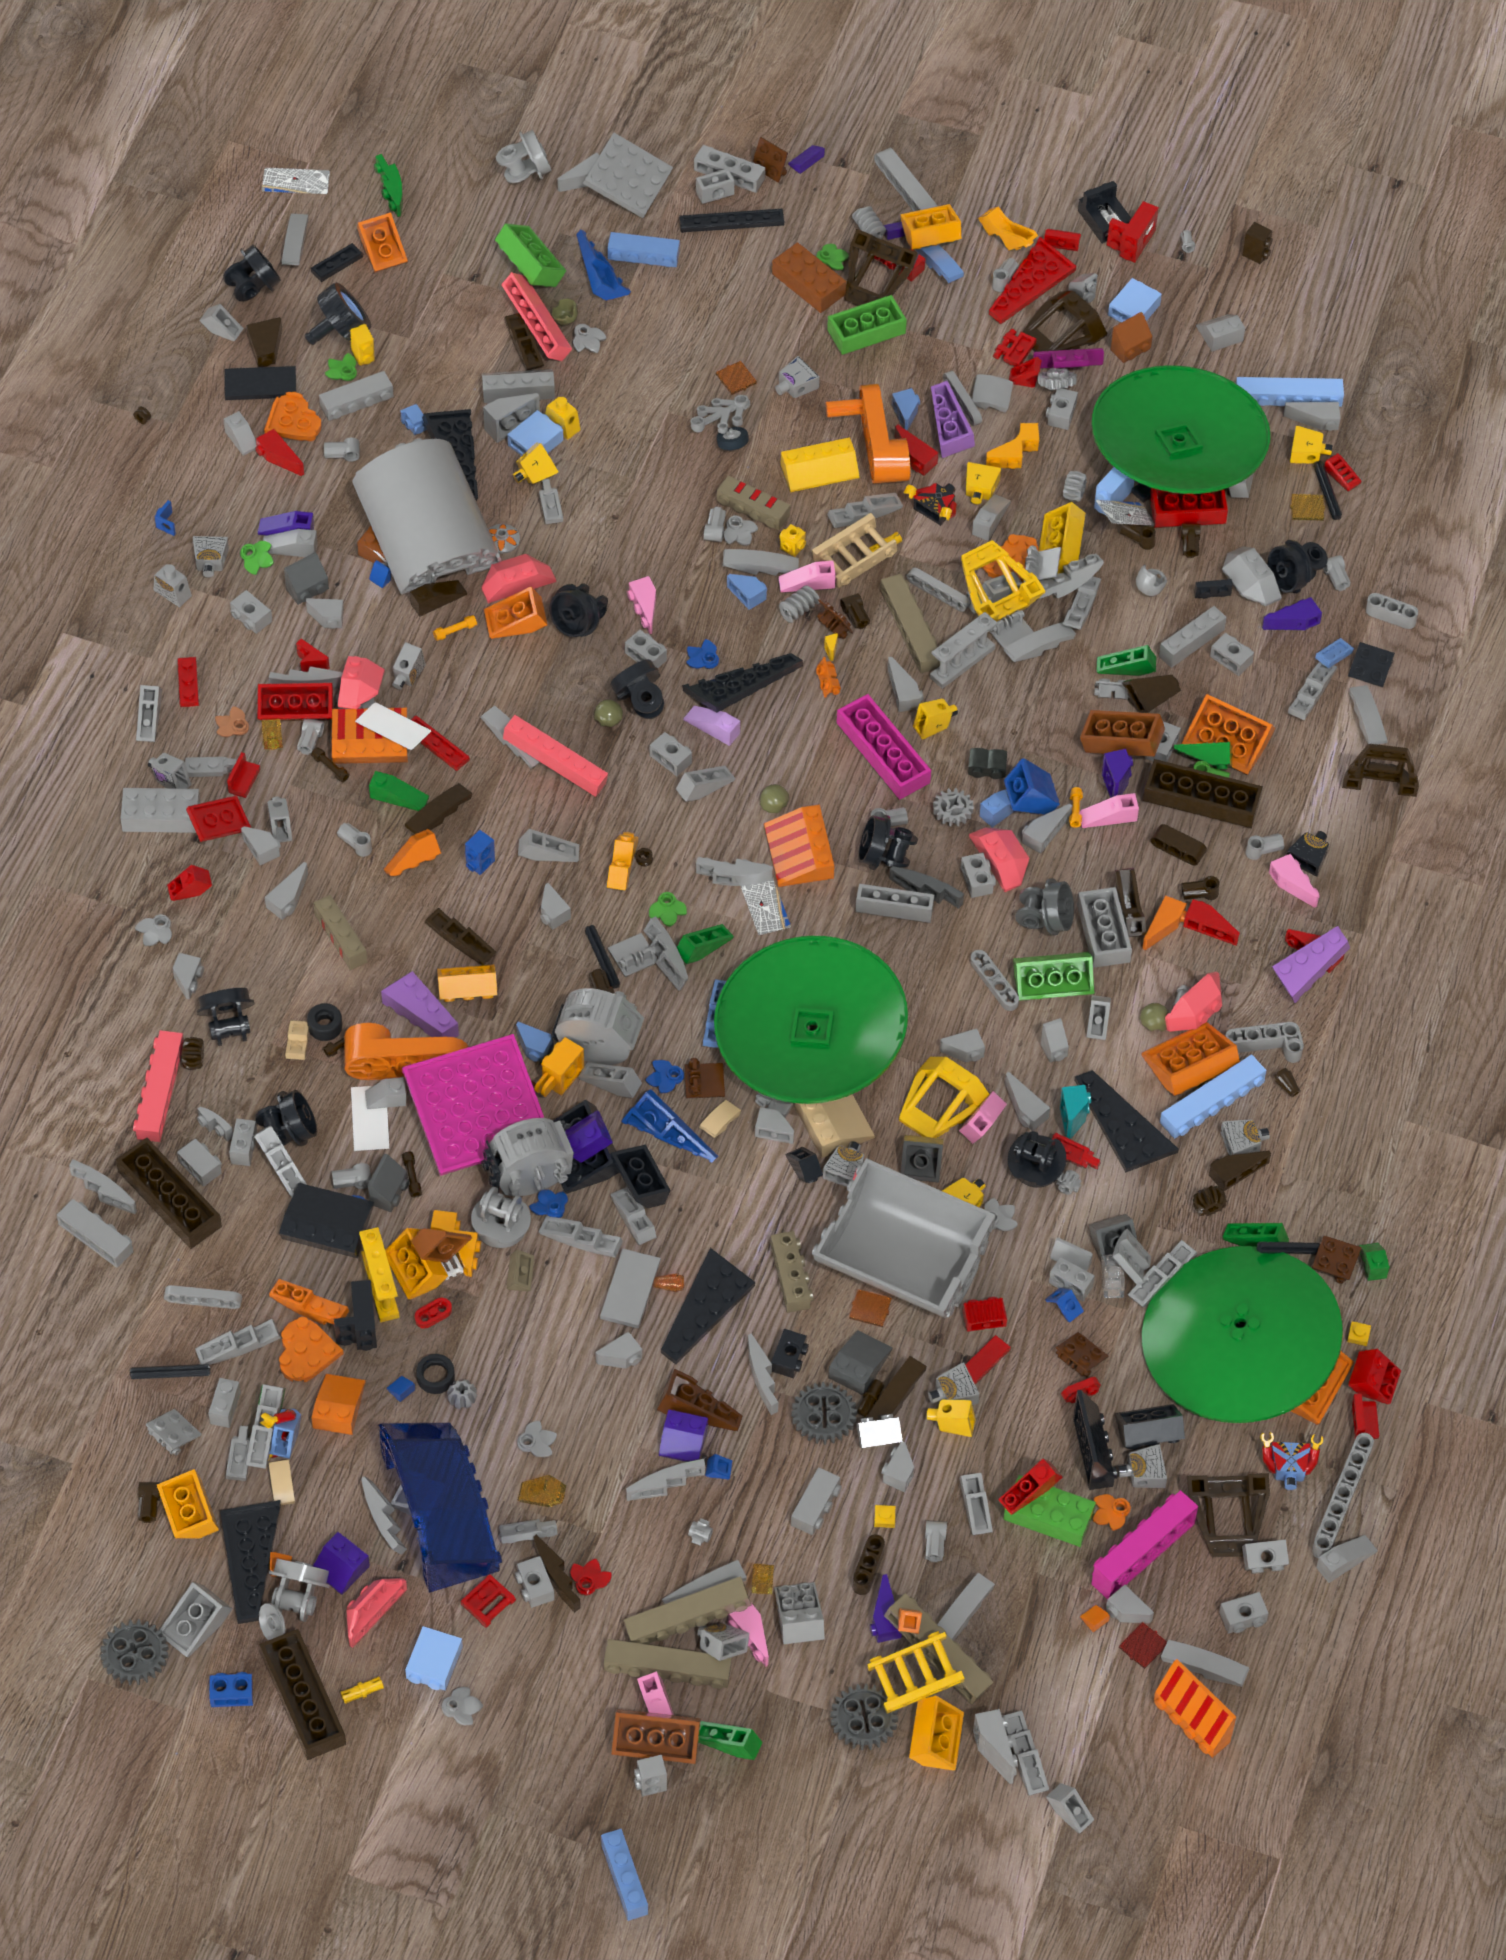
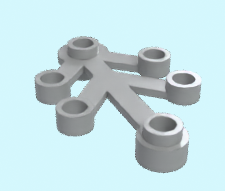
[690,395,750,434]

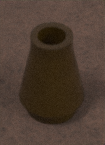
[1274,1068,1301,1097]

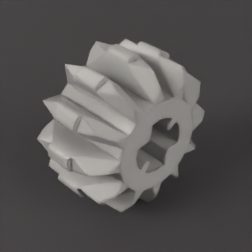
[1063,471,1087,502]

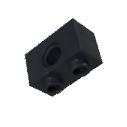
[771,1329,809,1379]

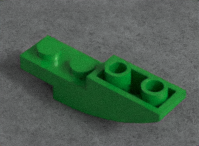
[374,154,403,217]

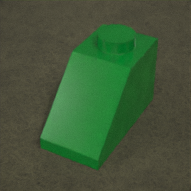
[1359,1242,1390,1281]

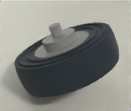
[717,427,749,450]

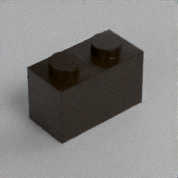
[1242,222,1273,264]

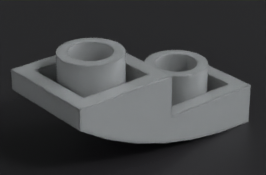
[197,1107,233,1141]

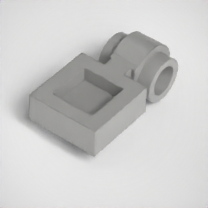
[755,1092,794,1118]

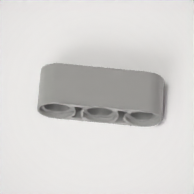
[1366,593,1418,629]

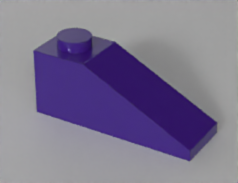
[870,1574,902,1643]

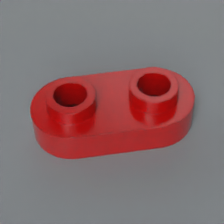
[415,1298,452,1329]
[1061,1377,1101,1403]

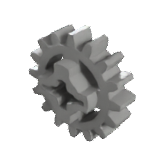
[1038,368,1077,390]
[933,788,974,826]

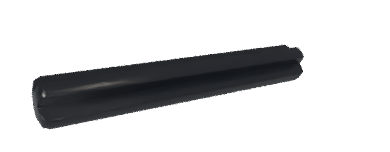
[1313,460,1342,520]
[585,925,620,989]
[1256,1242,1320,1254]
[130,1364,211,1379]

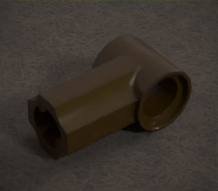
[1181,523,1201,558]
[1120,524,1156,550]
[840,593,870,629]
[1181,876,1220,900]
[589,968,615,994]
[138,1482,160,1523]

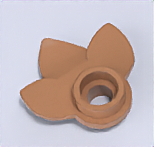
[215,706,249,737]

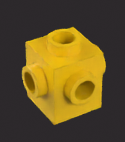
[779,524,806,557]

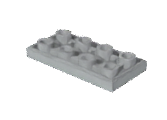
[600,1249,661,1329]

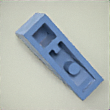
[979,789,1014,828]

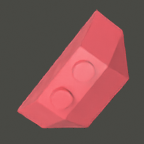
[482,554,556,603]
[338,656,385,709]
[969,827,1029,892]
[1165,972,1222,1032]
[346,1578,407,1648]

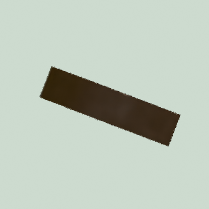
[504,313,544,370]
[405,783,473,834]
[425,908,497,966]
[866,1356,927,1421]
[533,1534,581,1613]

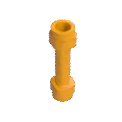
[433,615,477,641]
[1069,787,1083,828]

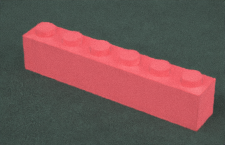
[502,272,572,361]
[503,715,608,797]
[133,1030,184,1142]

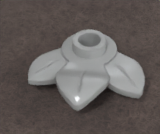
[573,324,606,353]
[724,515,758,545]
[135,914,172,946]
[984,1198,1018,1231]
[517,1421,557,1457]
[441,1687,483,1725]

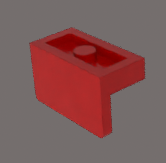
[1044,229,1081,251]
[227,752,260,798]
[1351,1394,1380,1439]

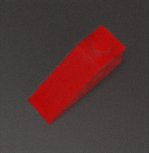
[895,424,939,476]
[255,429,304,476]
[1183,899,1240,946]

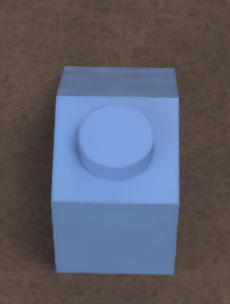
[891,388,920,430]
[727,574,767,610]
[516,1022,553,1063]

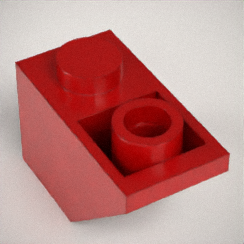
[167,864,212,901]

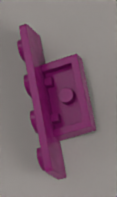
[1033,348,1104,368]

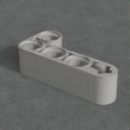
[1225,1022,1304,1063]

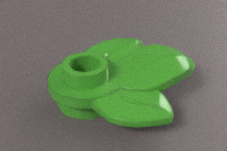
[816,244,849,270]
[325,353,357,381]
[240,541,274,575]
[649,892,687,927]

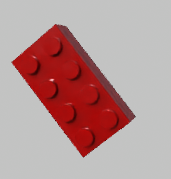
[1150,488,1228,528]

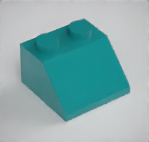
[1059,1085,1091,1139]

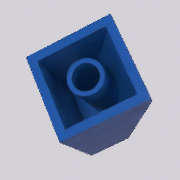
[1004,758,1060,814]

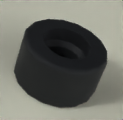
[307,1003,342,1041]

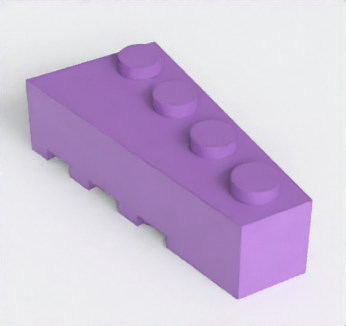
[931,381,975,458]
[1272,926,1350,1003]
[381,971,459,1037]

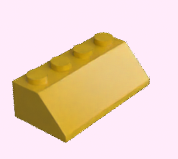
[781,437,859,493]
[1039,502,1086,574]

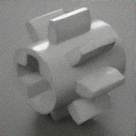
[1056,1170,1081,1195]
[688,1518,713,1546]

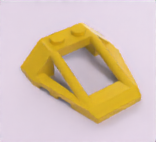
[961,540,1046,622]
[899,1057,990,1138]

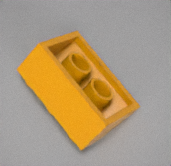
[900,204,962,249]
[437,964,497,1002]
[385,1228,448,1300]
[157,1469,219,1539]
[909,1696,964,1770]

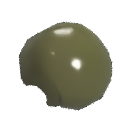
[552,298,578,326]
[594,699,623,727]
[760,784,789,813]
[1140,1003,1169,1031]

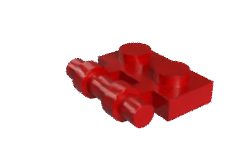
[993,329,1037,366]

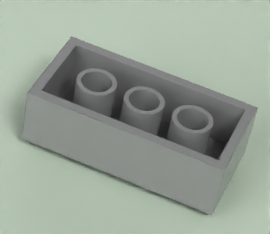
[121,788,200,833]
[1077,887,1132,968]

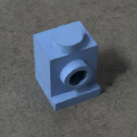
[400,404,427,435]

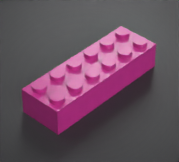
[837,694,931,800]
[1091,1490,1198,1599]

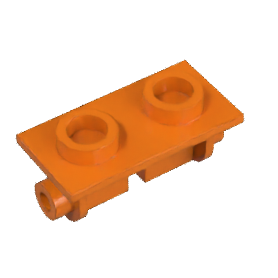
[816,657,841,698]

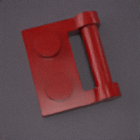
[460,1574,516,1628]

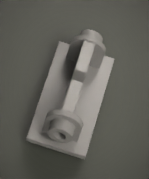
[1094,679,1130,700]

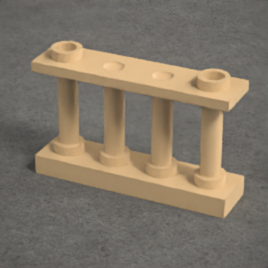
[812,513,897,588]

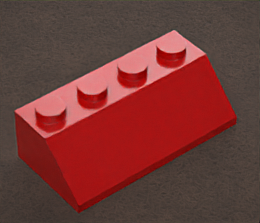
[257,683,333,720]

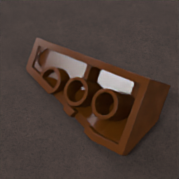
[657,1369,743,1431]

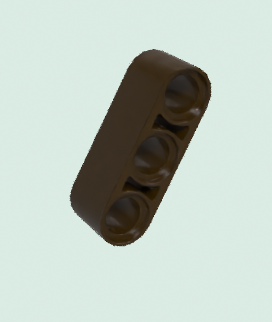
[1150,824,1207,866]
[853,1534,885,1595]

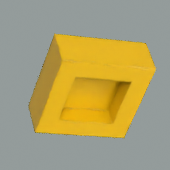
[1347,1321,1371,1346]
[874,1505,896,1528]

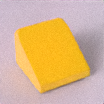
[824,633,838,661]

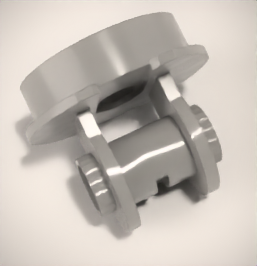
[496,130,552,183]
[471,1186,531,1248]
[269,1559,330,1622]

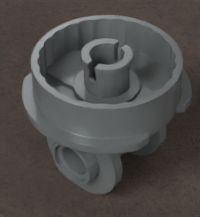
[1015,878,1074,935]

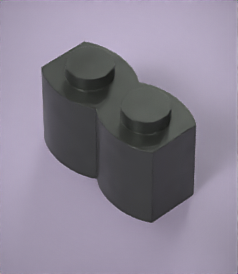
[968,748,1007,779]

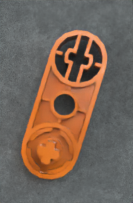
[826,384,910,484]
[344,1023,468,1080]

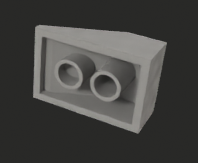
[483,393,540,443]
[160,1582,233,1658]

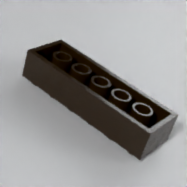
[1143,759,1263,828]
[116,1138,222,1249]
[259,1629,346,1760]

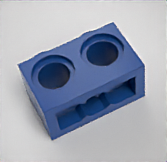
[465,830,495,875]
[209,1672,253,1707]

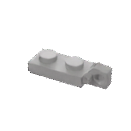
[539,479,563,524]
[185,757,237,777]
[226,1426,250,1481]
[499,1519,557,1544]

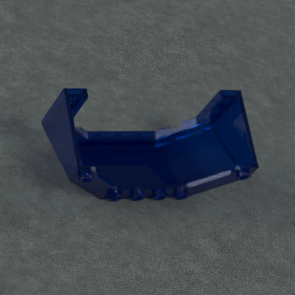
[378,1423,502,1593]

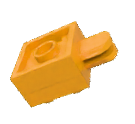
[534,1037,584,1097]

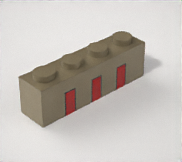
[717,476,790,530]
[313,895,367,971]

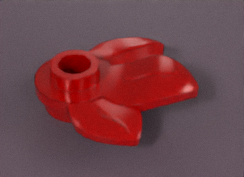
[570,1559,612,1596]

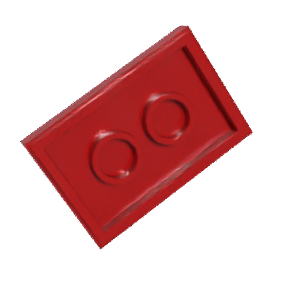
[186,795,251,842]

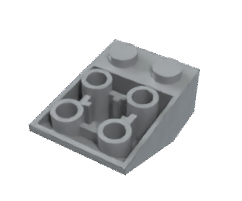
[774,1582,825,1644]
[973,1709,1018,1784]

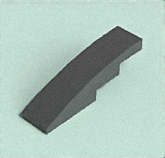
[889,866,964,909]

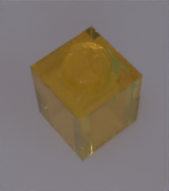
[262,719,283,750]
[752,1564,774,1595]

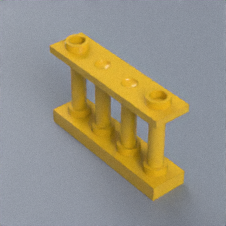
[359,1227,400,1323]
[867,1631,965,1714]

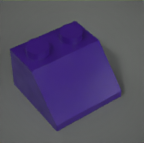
[1102,749,1133,798]
[565,1110,613,1163]
[659,1409,708,1462]
[313,1532,370,1595]

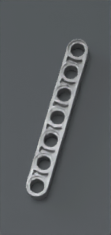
[874,148,938,212]
[1312,1433,1374,1559]

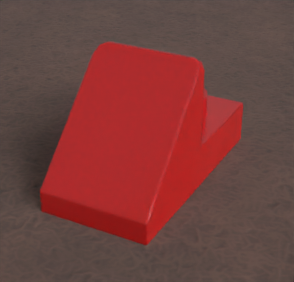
[1009,357,1042,388]
[296,638,330,672]

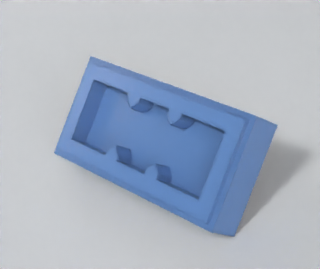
[1315,638,1354,668]

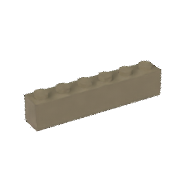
[880,574,940,674]
[624,1576,752,1645]
[884,1593,993,1705]
[604,1639,732,1689]

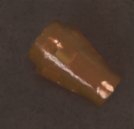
[654,1273,684,1293]

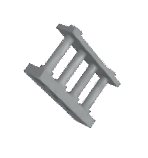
[930,612,998,689]

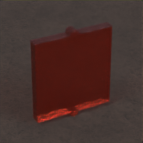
[1119,1622,1167,1669]

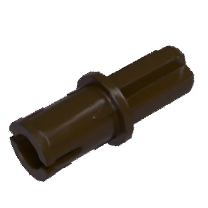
[857,1379,884,1417]

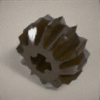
[182,1037,204,1070]
[1193,1185,1227,1216]

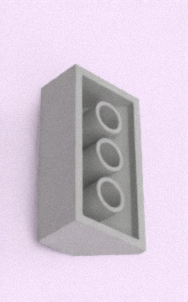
[482,369,555,403]

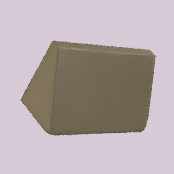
[507,1250,534,1291]

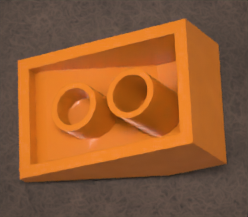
[357,213,408,272]
[484,586,548,639]
[311,1374,366,1435]

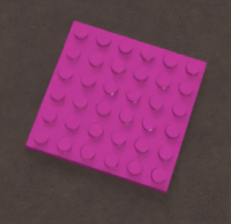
[402,1034,544,1176]

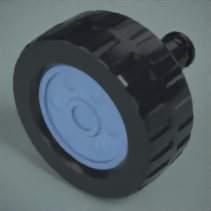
[305,282,371,345]

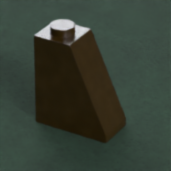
[246,317,282,367]
[1122,674,1181,713]

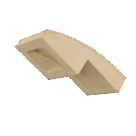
[285,1021,309,1060]
[700,1100,741,1138]
[269,1460,295,1505]

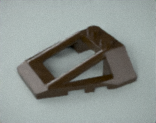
[845,229,919,306]
[1023,290,1108,352]
[1342,744,1419,797]
[1187,1473,1270,1558]

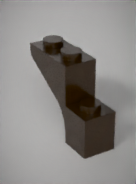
[1115,868,1146,937]

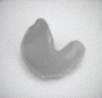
[1136,564,1167,596]

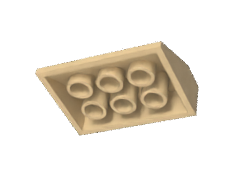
[794,1094,875,1158]

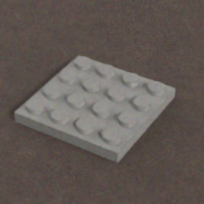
[583,133,673,218]

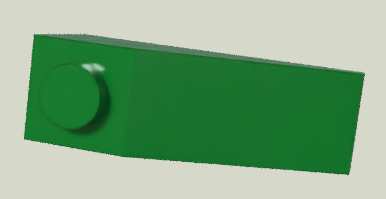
[1096,645,1157,676]
[1174,742,1232,771]
[369,771,429,811]
[677,924,734,964]
[1222,1223,1289,1247]
[698,1721,763,1760]

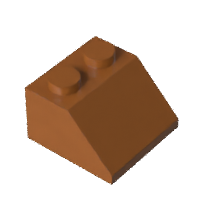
[1110,312,1153,363]
[411,1228,472,1263]

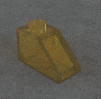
[517,1474,567,1507]

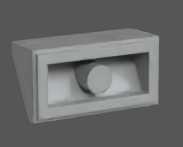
[1050,1238,1093,1271]

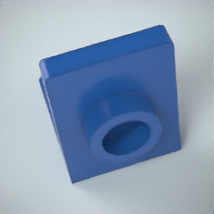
[155,500,176,536]
[1045,1288,1084,1322]

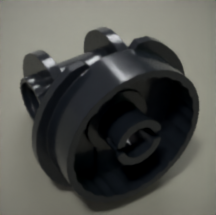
[223,244,281,301]
[1267,539,1328,593]
[549,583,608,637]
[610,659,664,719]
[858,815,918,870]
[197,988,255,1046]
[255,1090,317,1146]
[1008,1131,1067,1188]

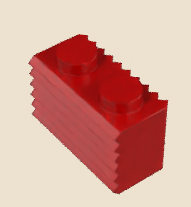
[963,1297,1007,1332]

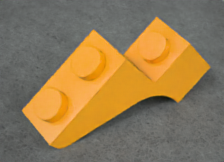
[978,206,1038,251]
[986,423,1039,469]
[607,832,639,890]
[431,1210,481,1277]

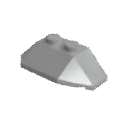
[1222,546,1282,606]

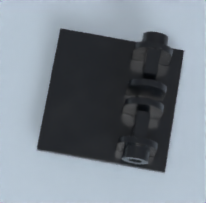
[1348,642,1395,687]

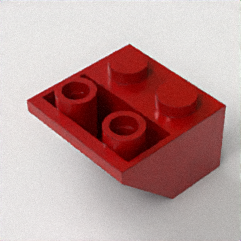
[1348,1348,1401,1405]

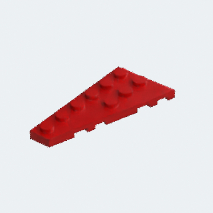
[989,237,1077,324]

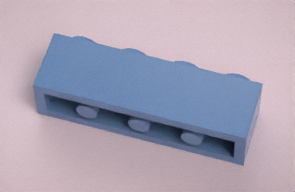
[608,232,680,267]
[601,1829,648,1921]

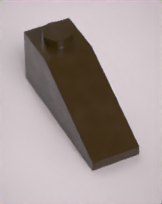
[410,580,467,617]
[1209,1150,1271,1192]

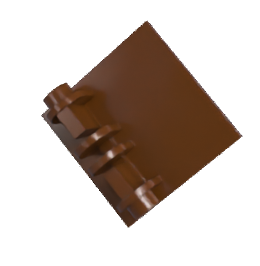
[752,137,788,183]
[817,599,854,639]
[684,1058,725,1098]
[1312,1236,1362,1284]
[1056,1332,1109,1377]

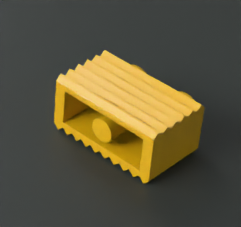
[350,324,375,366]

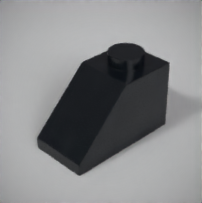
[785,1147,823,1183]

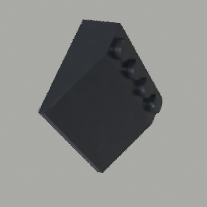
[553,1100,619,1194]
[279,1183,374,1259]
[1073,1390,1117,1490]

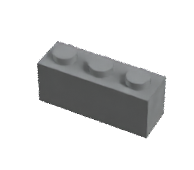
[791,1467,842,1535]

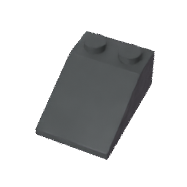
[829,1330,893,1395]

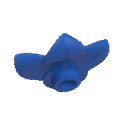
[686,639,719,669]
[645,1060,684,1093]
[529,1189,568,1218]

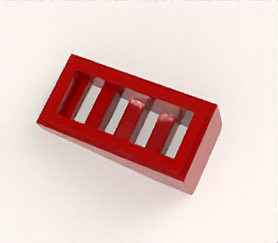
[1325,453,1362,492]

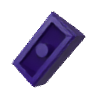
[788,145,825,174]
[883,221,905,240]

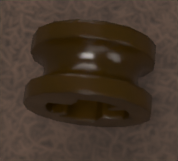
[133,406,151,424]
[636,848,653,867]

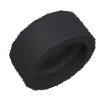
[416,1354,455,1394]

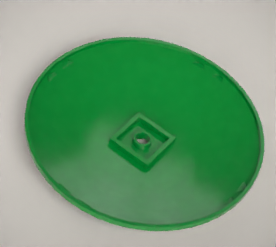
[1091,365,1270,494]
[714,936,908,1104]
[1142,1246,1343,1423]

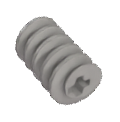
[852,206,886,239]
[779,586,820,623]

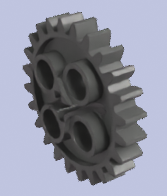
[791,1382,857,1445]
[100,1619,169,1685]
[830,1684,898,1750]

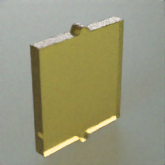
[1290,494,1325,521]

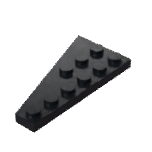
[422,409,478,501]
[682,653,803,713]
[1074,1070,1179,1173]
[661,1247,755,1364]
[220,1500,281,1624]

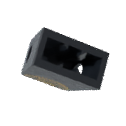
[1287,831,1329,877]

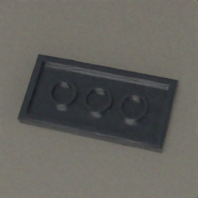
[225,366,296,400]

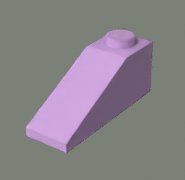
[684,706,740,746]

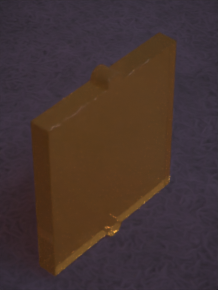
[716,361,757,395]
[849,1289,892,1328]

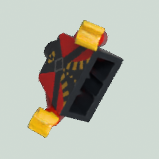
[903,483,957,526]

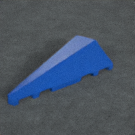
[576,229,631,300]
[621,1089,718,1163]

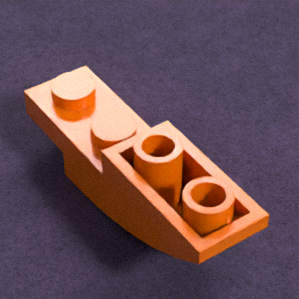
[269,1279,349,1325]

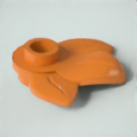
[1093,1494,1131,1531]

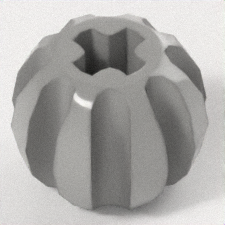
[447,1379,477,1409]

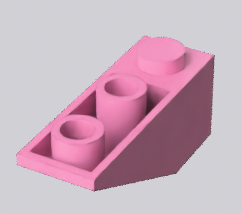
[779,561,835,592]
[627,576,656,634]
[1080,793,1139,828]
[1269,854,1319,908]
[959,1091,1007,1144]
[727,1603,769,1667]
[637,1671,674,1715]

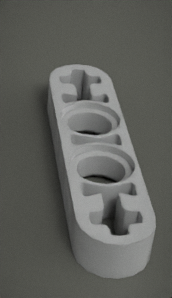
[943,371,982,426]
[907,568,970,612]
[970,950,1019,1011]
[164,1285,242,1309]

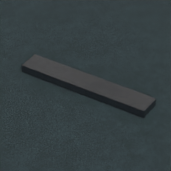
[679,208,785,233]

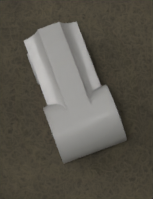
[992,258,1019,292]
[324,437,360,462]
[704,507,726,542]
[1323,555,1351,591]
[297,719,324,755]
[871,807,908,827]
[337,823,372,857]
[1245,833,1284,860]
[332,1163,371,1189]
[925,1520,947,1562]

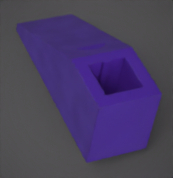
[258,511,314,536]
[1262,597,1322,630]

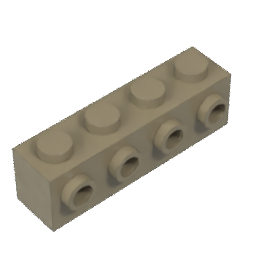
[770,1231,814,1313]

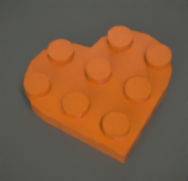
[264,392,322,442]
[982,534,1038,583]
[279,1317,344,1382]

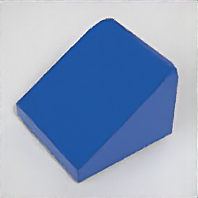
[369,560,391,588]
[387,1376,415,1402]
[705,1454,732,1480]

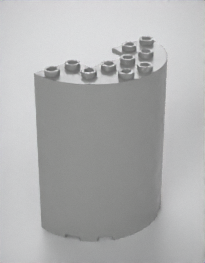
[352,438,502,594]
[812,1158,996,1318]

